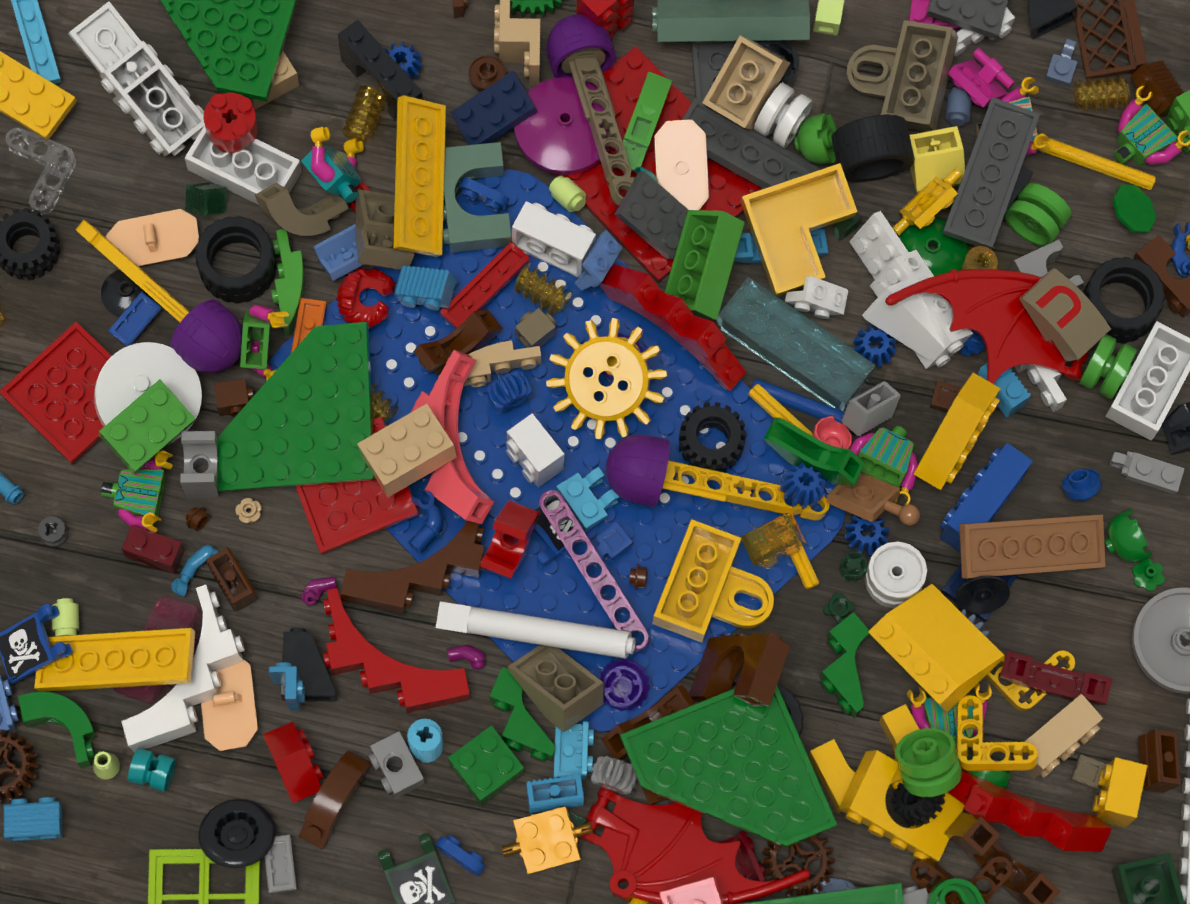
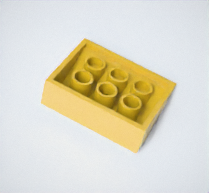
[868,584,1005,713]

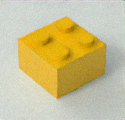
[1092,757,1147,828]

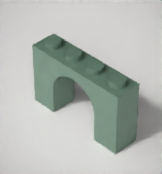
[443,142,512,253]

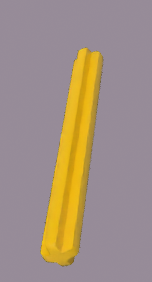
[1041,138,1156,190]

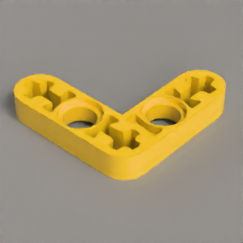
[985,650,1075,712]
[957,695,1038,771]

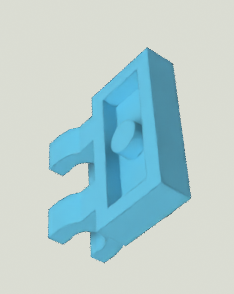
[556,467,619,531]

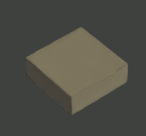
[1070,754,1106,790]

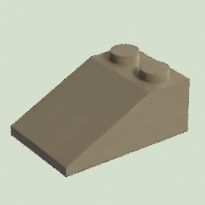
[508,645,604,732]

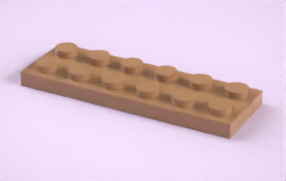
[959,514,1106,578]

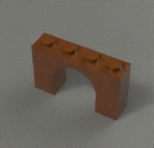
[689,632,791,706]
[944,813,1061,904]

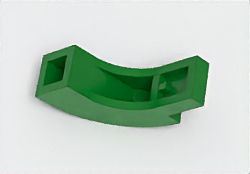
[18,692,97,769]

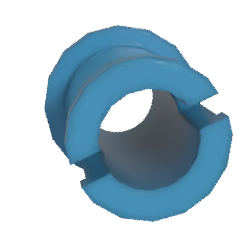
[0,472,24,505]

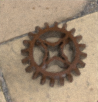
[0,730,39,804]
[761,834,836,897]

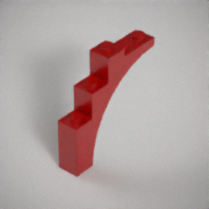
[599,264,746,391]
[323,588,470,713]
[947,767,1112,852]

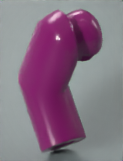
[301,576,336,606]
[447,645,485,670]

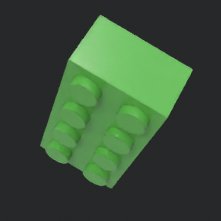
[664,210,745,320]

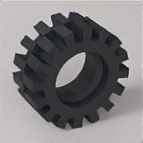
[892,783,945,826]

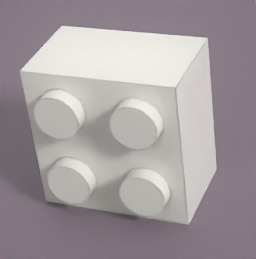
[506,413,564,488]

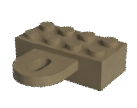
[847,20,958,132]

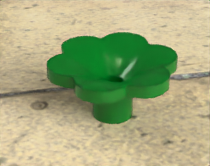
[1132,559,1165,592]

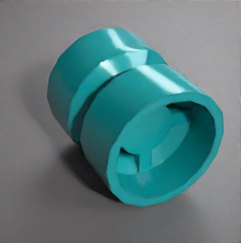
[128,748,176,792]

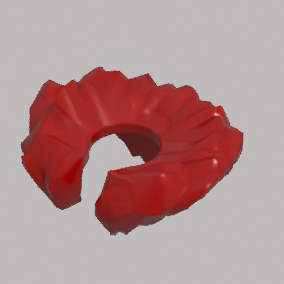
[336,268,396,329]

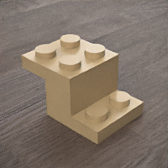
[494,0,540,87]

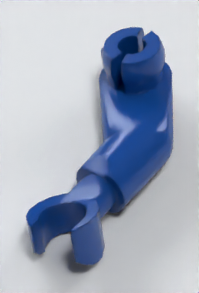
[1172,222,1190,277]

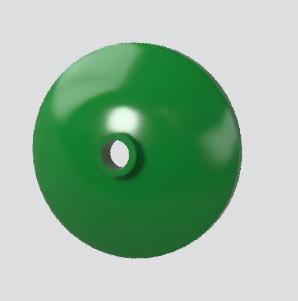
[897,217,969,276]

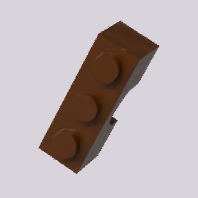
[1133,235,1190,318]

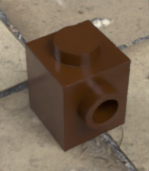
[214,379,254,417]

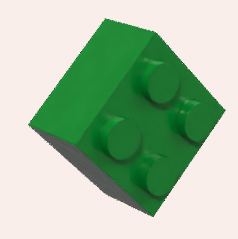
[448,725,524,806]

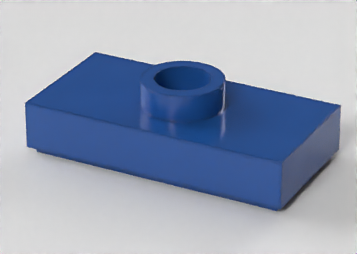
[108,292,162,347]

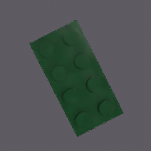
[1112,853,1185,904]

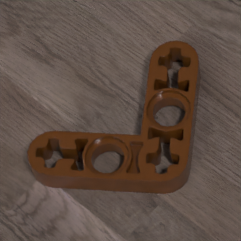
[910,852,1014,904]

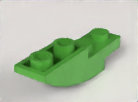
[623,72,672,174]
[271,229,304,336]

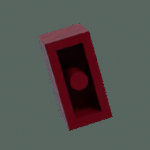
[122,525,185,575]

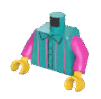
[301,127,364,203]

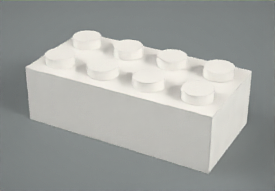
[185,125,302,205]
[1105,321,1190,441]

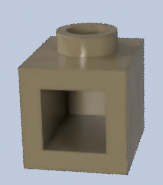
[515,308,556,348]

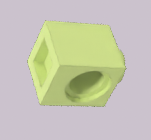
[813,0,844,36]

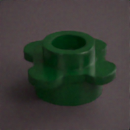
[823,592,855,624]

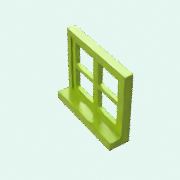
[148,849,260,904]

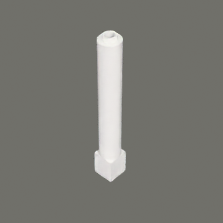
[436,601,635,659]

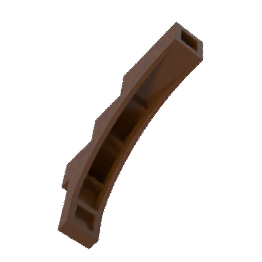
[340,493,489,614]

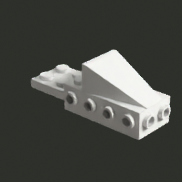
[68,1,205,156]
[849,211,973,369]

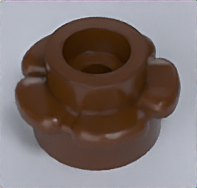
[185,507,210,531]
[629,564,648,590]

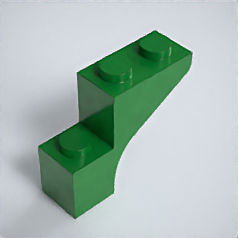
[763,418,865,486]
[819,612,870,718]
[489,667,555,762]

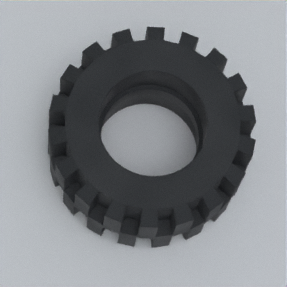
[0,208,60,280]
[679,402,746,472]

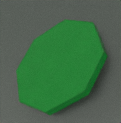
[1112,184,1156,233]

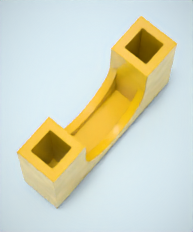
[808,704,920,814]
[839,750,965,862]

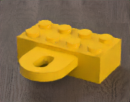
[914,373,1001,490]
[652,519,774,643]

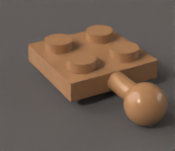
[827,472,920,526]

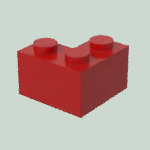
[263,721,323,804]

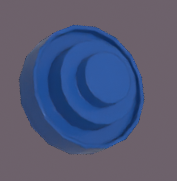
[1062,468,1102,501]

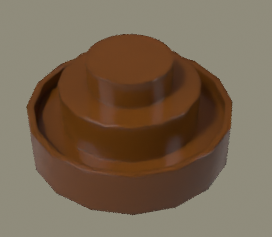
[469,55,505,92]

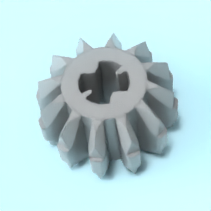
[591,756,637,794]

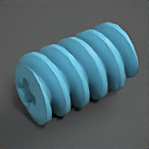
[407,719,443,763]

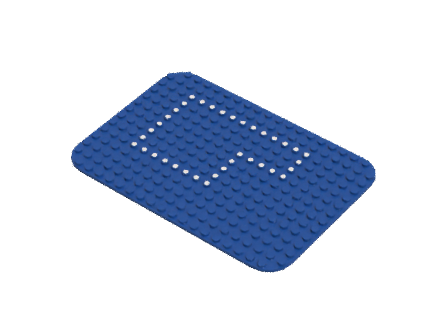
[265,169,846,733]

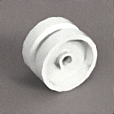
[754,82,814,148]
[865,542,927,608]

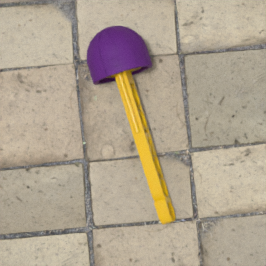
[75,219,243,373]
[606,434,829,520]

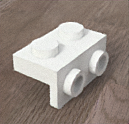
[785,276,848,319]

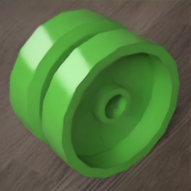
[1005,183,1072,247]
[1079,334,1137,400]
[895,728,962,797]

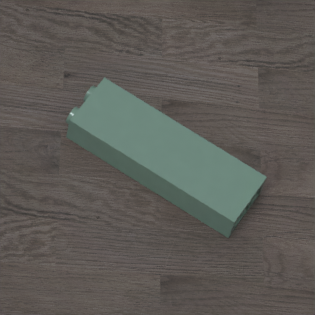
[652,0,810,42]

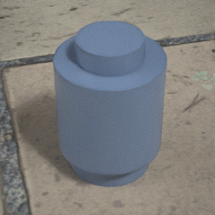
[945,87,972,126]

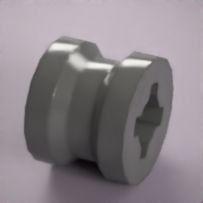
[38,516,68,548]

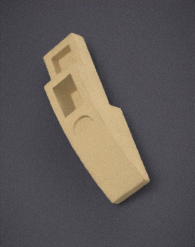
[438,340,541,387]

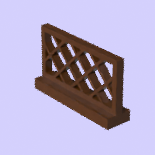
[1074,0,1147,80]

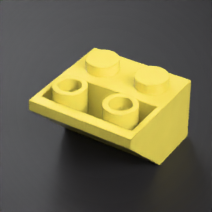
[909,126,965,194]

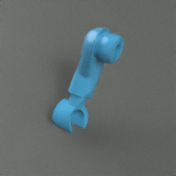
[171,545,219,597]

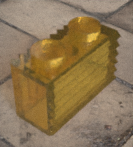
[741,513,806,569]

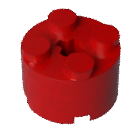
[203,93,258,153]

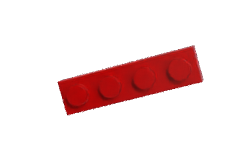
[440,241,530,329]

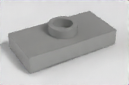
[265,835,297,894]

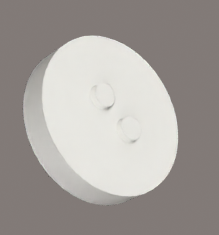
[94,342,202,446]

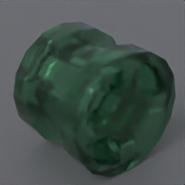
[839,551,868,582]

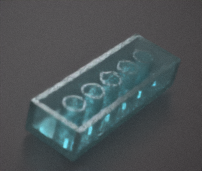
[716,277,875,411]

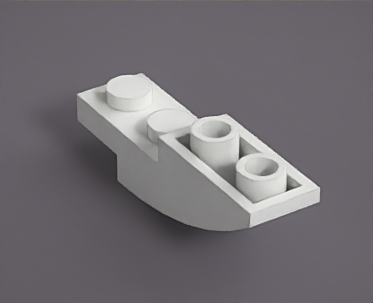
[1014,365,1067,412]

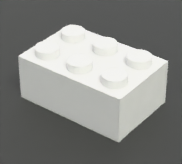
[512,201,596,277]

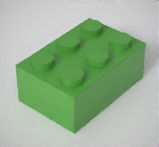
[98,379,195,475]

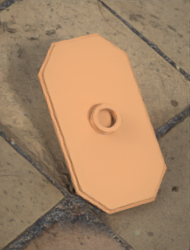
[654,120,709,210]
[106,209,199,266]
[201,659,258,751]

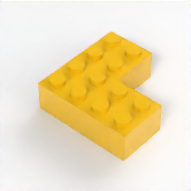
[740,163,857,298]

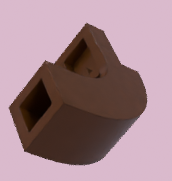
[413,309,503,375]
[602,685,695,760]
[299,750,372,849]

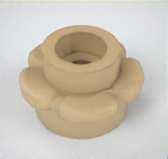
[235,498,262,523]

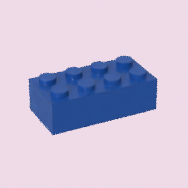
[940,443,1033,553]

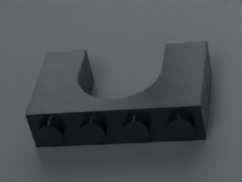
[338,20,423,123]

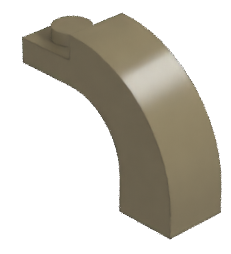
[255,183,349,236]

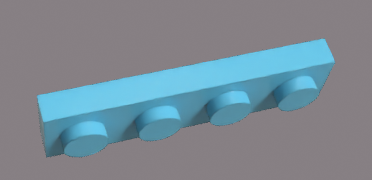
[11,0,61,84]

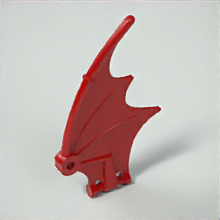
[885,269,1090,384]
[578,787,811,904]

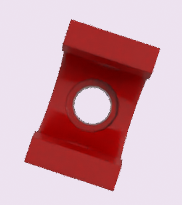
[480,500,540,578]

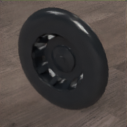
[198,799,276,868]

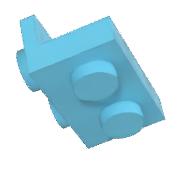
[554,721,594,780]

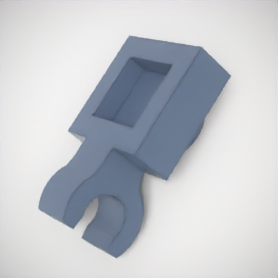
[1045,39,1078,87]

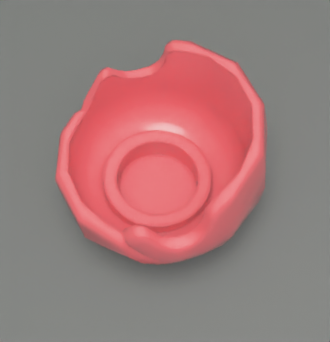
[813,416,852,449]

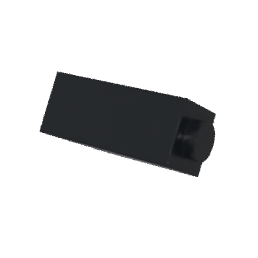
[1028,0,1077,39]
[281,628,337,702]

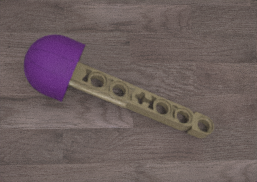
[546,14,634,206]

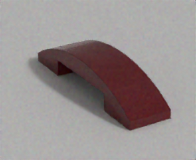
[1000,651,1113,705]

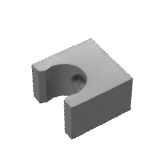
[1010,240,1084,290]
[180,431,219,498]

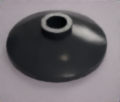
[101,270,152,317]
[956,576,1010,614]

